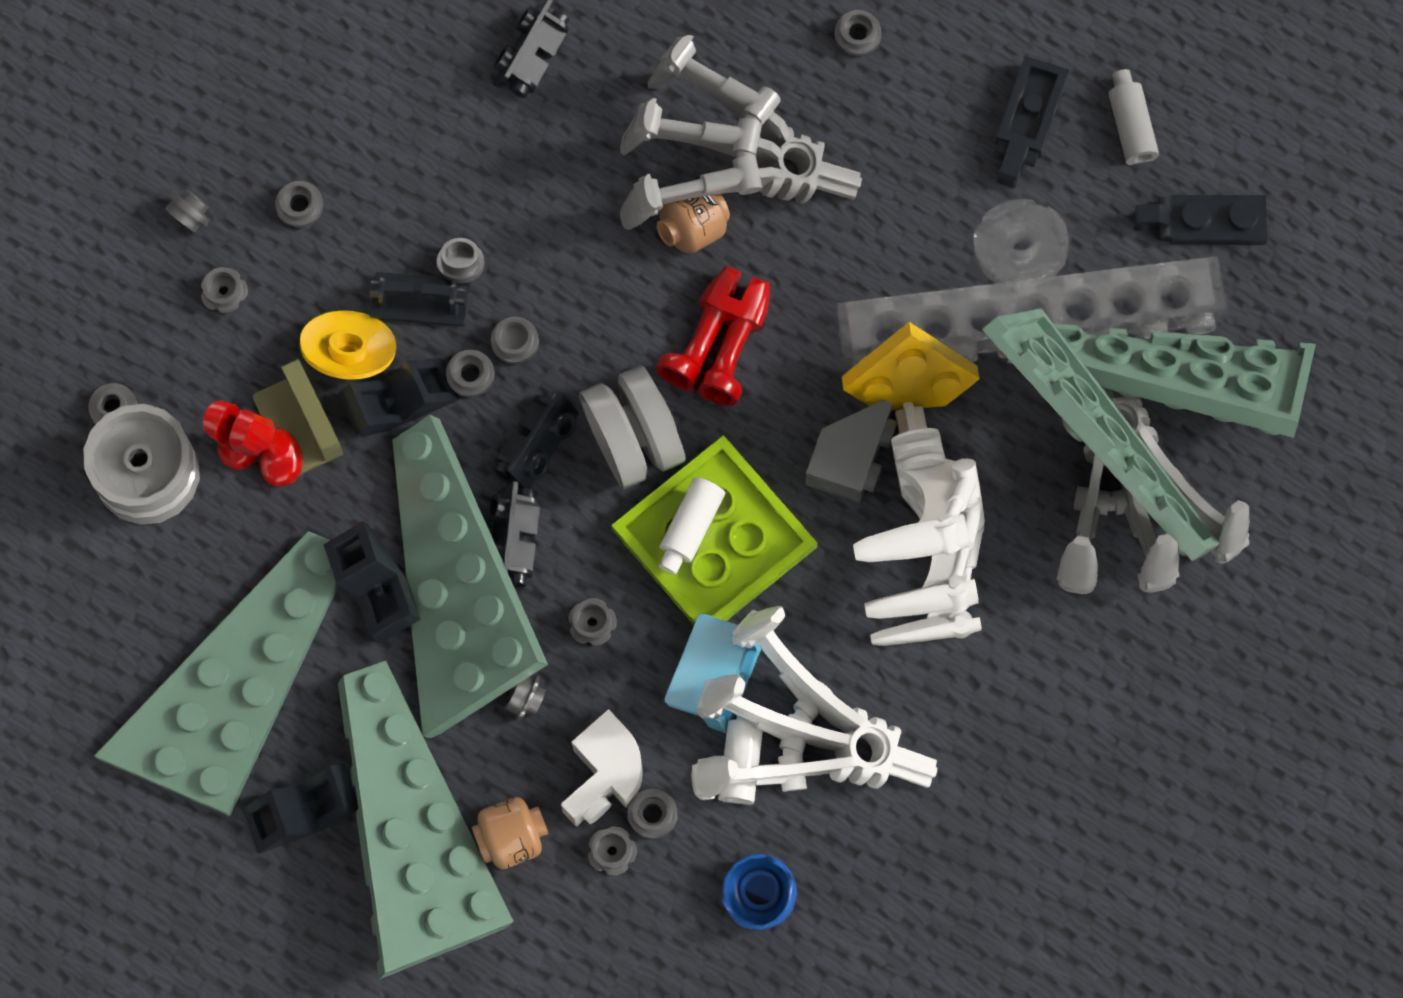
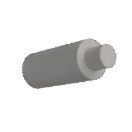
[1108,69,1159,165]

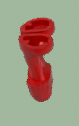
[655,265,770,406]
[203,400,304,487]

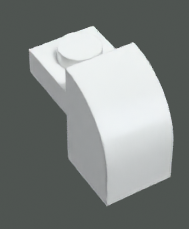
[561,709,642,827]

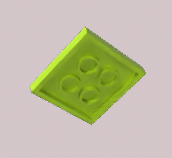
[612,435,817,625]

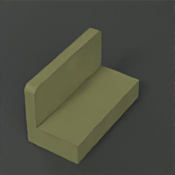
[253,359,343,475]

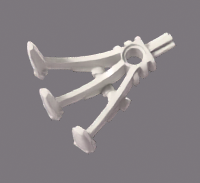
[853,402,985,646]
[691,606,937,800]

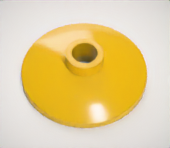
[300,311,396,379]

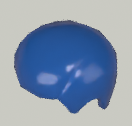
[722,854,797,931]

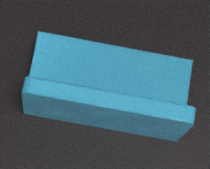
[665,614,761,734]

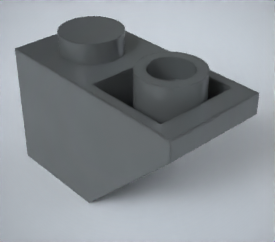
[805,400,898,503]

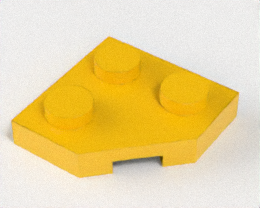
[842,322,980,410]

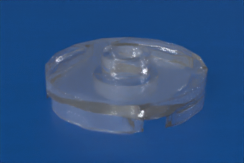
[973,198,1069,289]

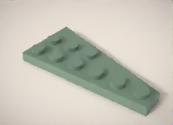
[982,308,1220,561]
[1007,323,1316,438]
[392,415,548,738]
[94,531,338,817]
[338,661,514,980]

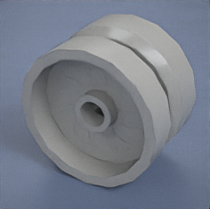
[579,365,686,490]
[83,404,200,525]

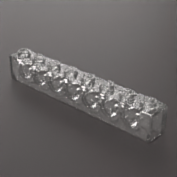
[836,256,1227,371]

